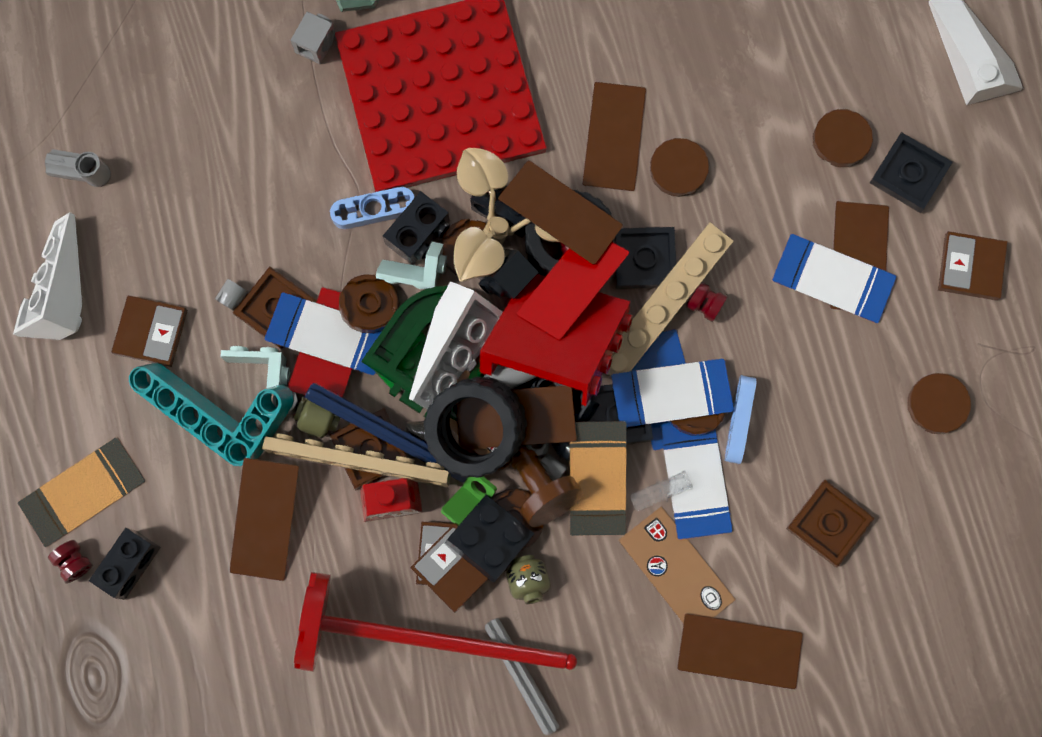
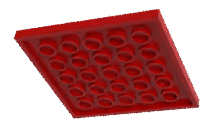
[335,0,546,192]

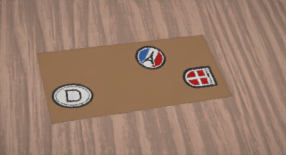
[618,506,735,624]

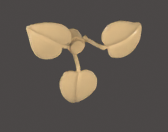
[454,148,560,282]

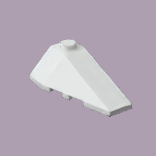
[928,0,1023,105]
[13,212,82,340]
[409,282,503,409]

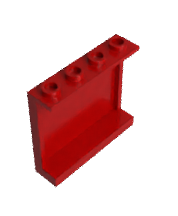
[480,274,633,406]

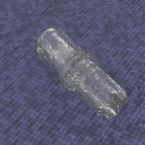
[631,470,693,511]

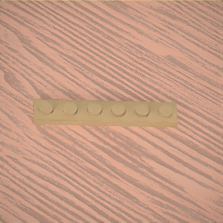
[607,223,733,376]
[262,433,451,487]

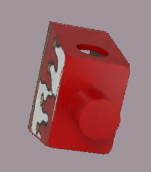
[360,478,423,522]

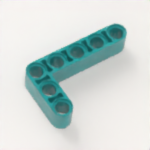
[129,363,294,466]

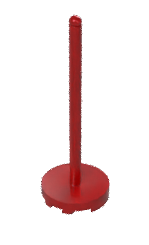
[294,572,577,672]

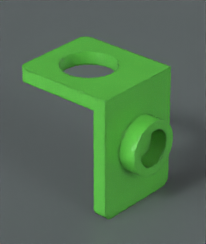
[441,476,497,526]

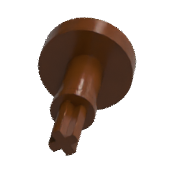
[511,445,583,527]

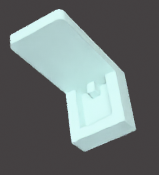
[376,242,447,289]
[220,346,290,388]

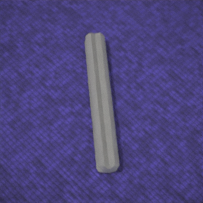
[485,618,559,735]

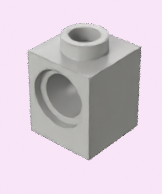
[290,11,336,64]

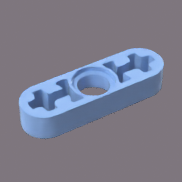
[330,187,415,229]
[724,375,756,464]

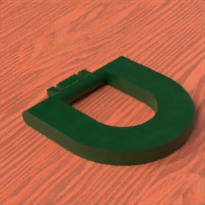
[361,286,488,421]

